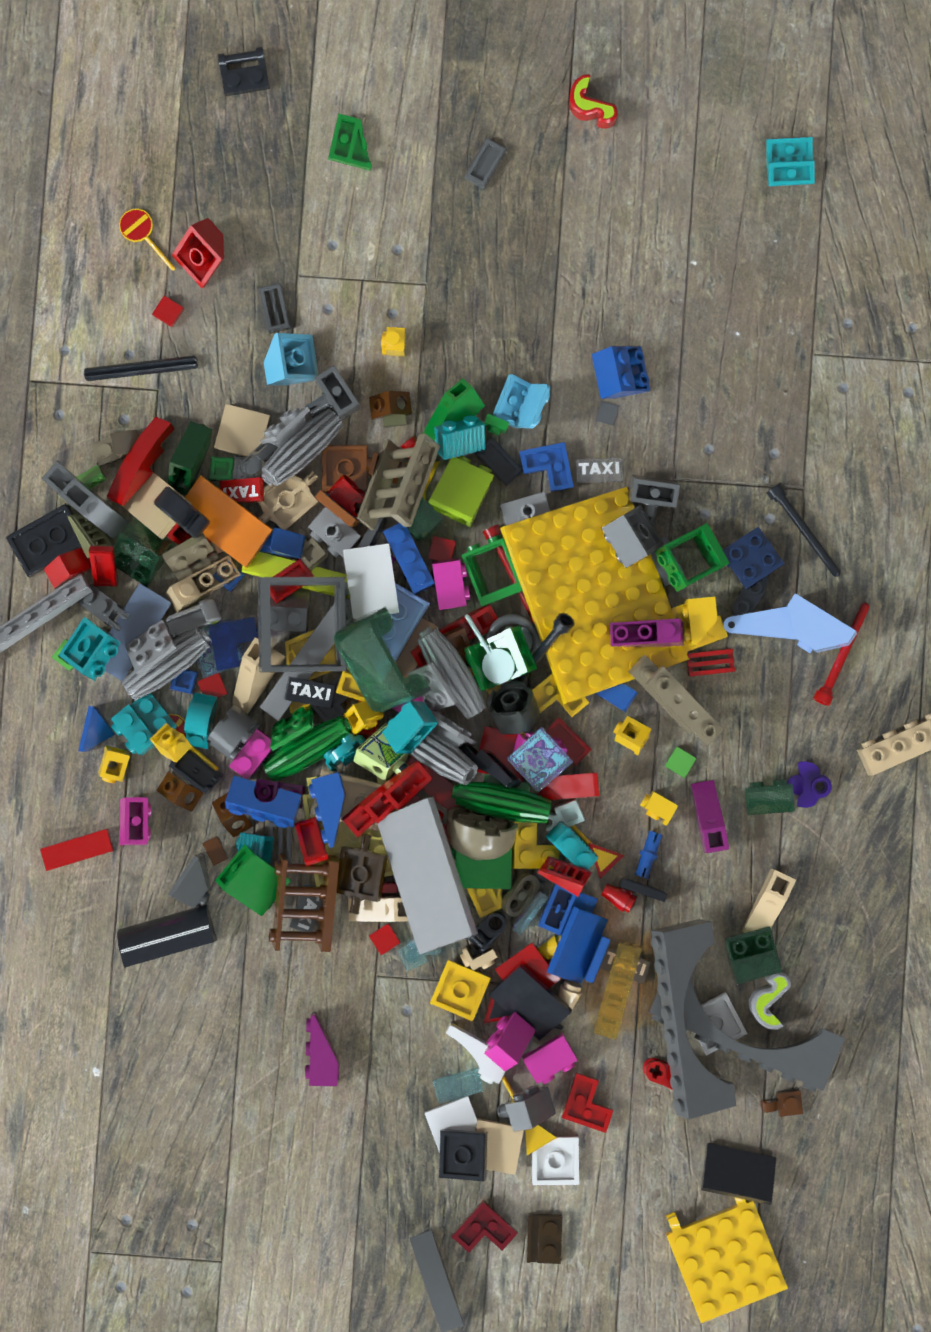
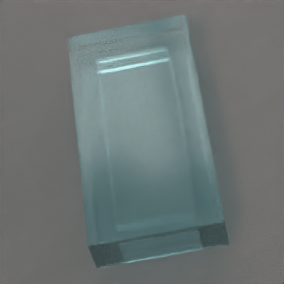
[433,1068,484,1104]

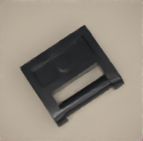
[218,47,270,97]

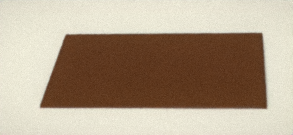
[202,836,228,866]

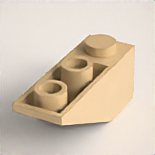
[165,555,241,613]
[232,637,285,714]
[742,868,796,941]
[348,896,408,922]

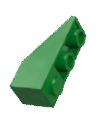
[422,378,485,441]

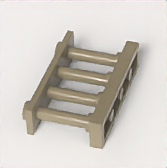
[356,434,440,530]
[628,655,724,746]

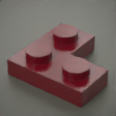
[452,1200,518,1253]

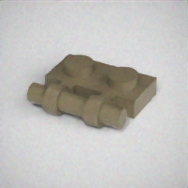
[162,533,219,581]

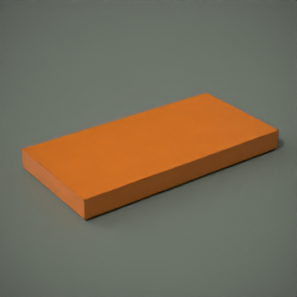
[185,475,273,568]

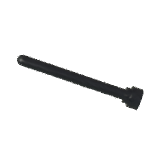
[766,482,841,577]
[511,613,574,682]

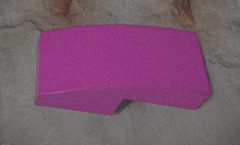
[255,779,306,809]

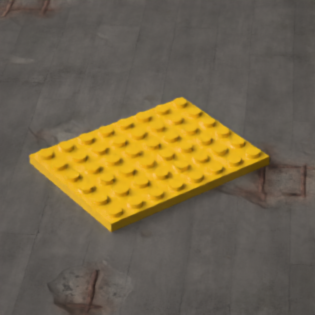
[500,487,690,704]

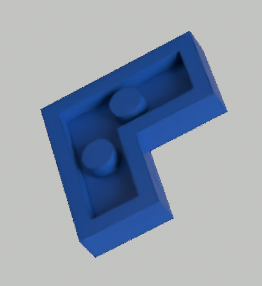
[519,442,574,493]

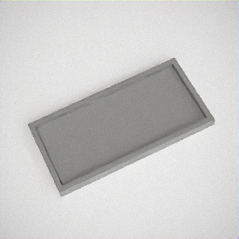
[378,797,478,955]

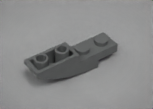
[41,460,129,539]

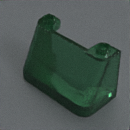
[334,607,431,712]

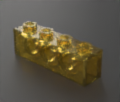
[594,939,642,1040]

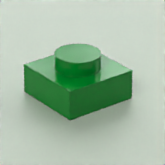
[484,414,509,435]

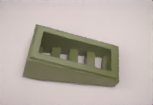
[68,513,112,559]

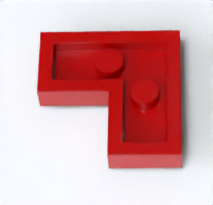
[561,1072,613,1133]

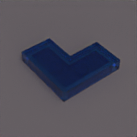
[209,617,258,671]

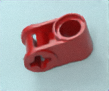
[328,474,366,518]
[642,1057,673,1090]

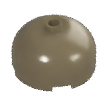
[446,806,518,860]

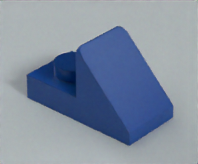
[259,528,306,558]

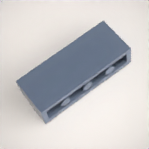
[105,583,171,681]

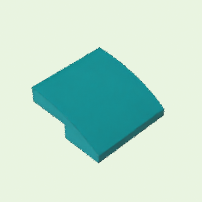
[766,137,815,186]

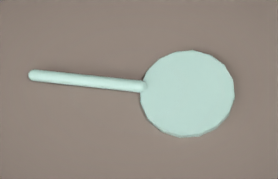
[465,614,515,683]

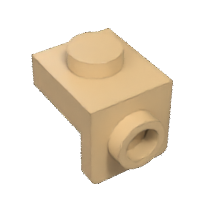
[460,946,497,970]

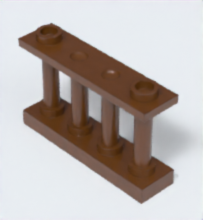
[269,853,339,952]

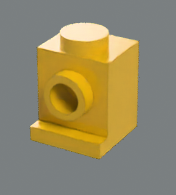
[381,327,406,356]
[344,698,384,735]
[613,716,652,755]
[150,723,192,763]
[98,745,130,783]
[640,791,678,826]

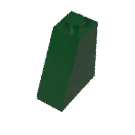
[168,421,212,495]

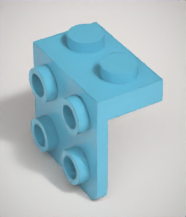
[492,374,551,429]

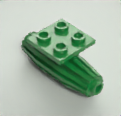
[262,705,353,782]
[451,774,552,823]

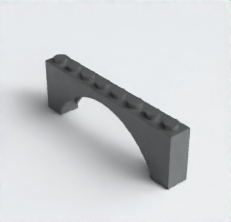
[651,919,737,1119]
[648,977,845,1092]

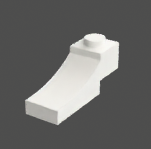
[446,1022,505,1084]

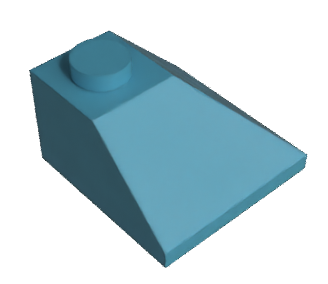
[264,333,319,386]

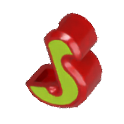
[569,74,618,129]

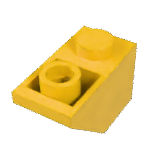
[682,597,718,647]

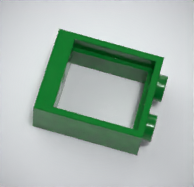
[655,523,730,592]
[462,535,523,607]

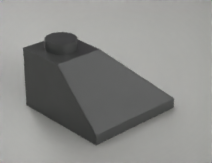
[168,853,211,908]

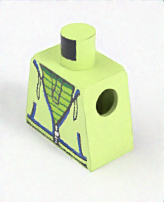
[354,723,409,780]

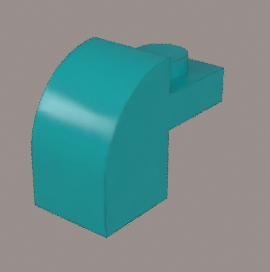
[184,692,217,749]

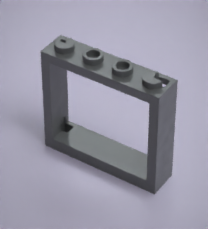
[258,577,350,672]

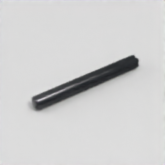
[84,356,198,381]

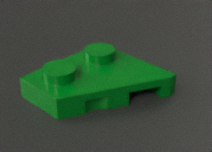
[328,113,372,171]

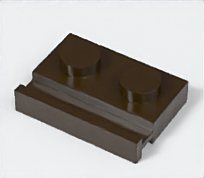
[527,1213,562,1264]

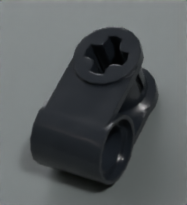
[465,911,506,955]

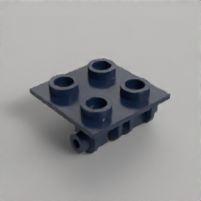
[723,527,785,589]

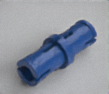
[635,830,663,879]

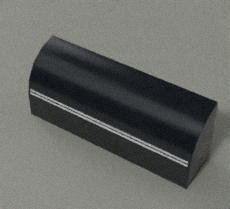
[117,904,217,968]

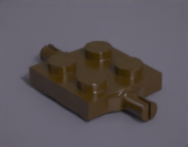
[336,834,388,914]

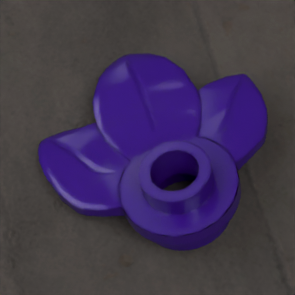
[785,761,832,808]

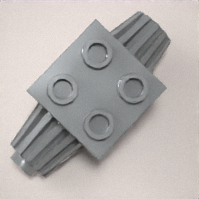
[260,407,343,486]
[122,620,212,700]
[407,626,486,718]
[410,710,478,785]

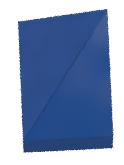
[78,706,115,752]

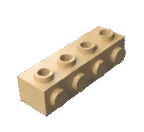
[857,713,931,776]

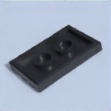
[6,503,82,578]
[489,963,572,1041]
[701,1143,776,1205]

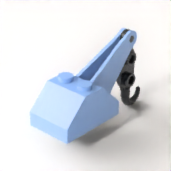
[723,574,857,653]

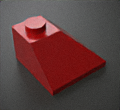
[172,218,224,289]

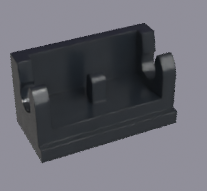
[169,750,223,794]

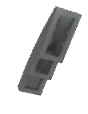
[410,1230,464,1332]

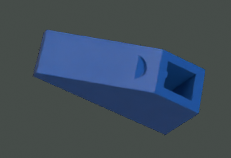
[308,772,346,848]

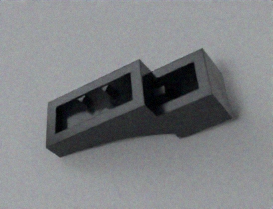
[459,743,521,788]

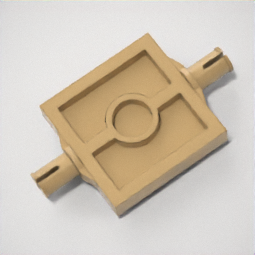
[258,471,319,530]

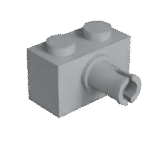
[500,492,550,526]
[308,507,362,559]

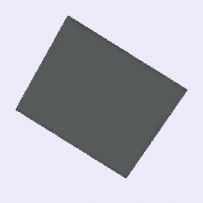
[596,401,619,425]

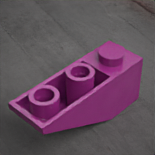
[610,619,684,647]
[691,780,730,854]
[305,1012,339,1086]

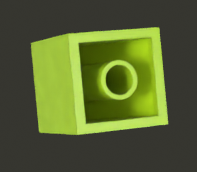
[428,455,494,528]

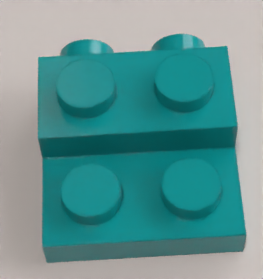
[59,617,121,681]
[111,693,178,756]

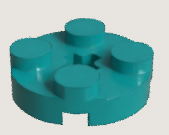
[323,733,366,772]

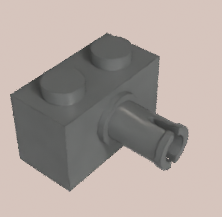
[305,366,360,420]
[628,474,680,526]
[497,1085,556,1132]

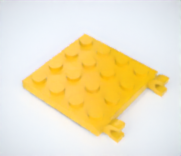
[666,1197,788,1323]

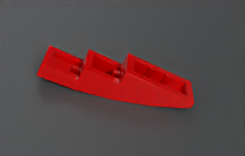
[107,417,174,506]
[341,761,433,837]

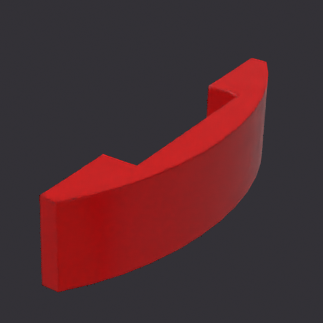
[410,604,498,668]

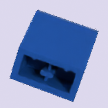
[592,346,651,399]
[537,883,598,936]

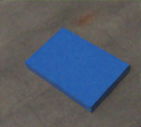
[547,907,608,984]

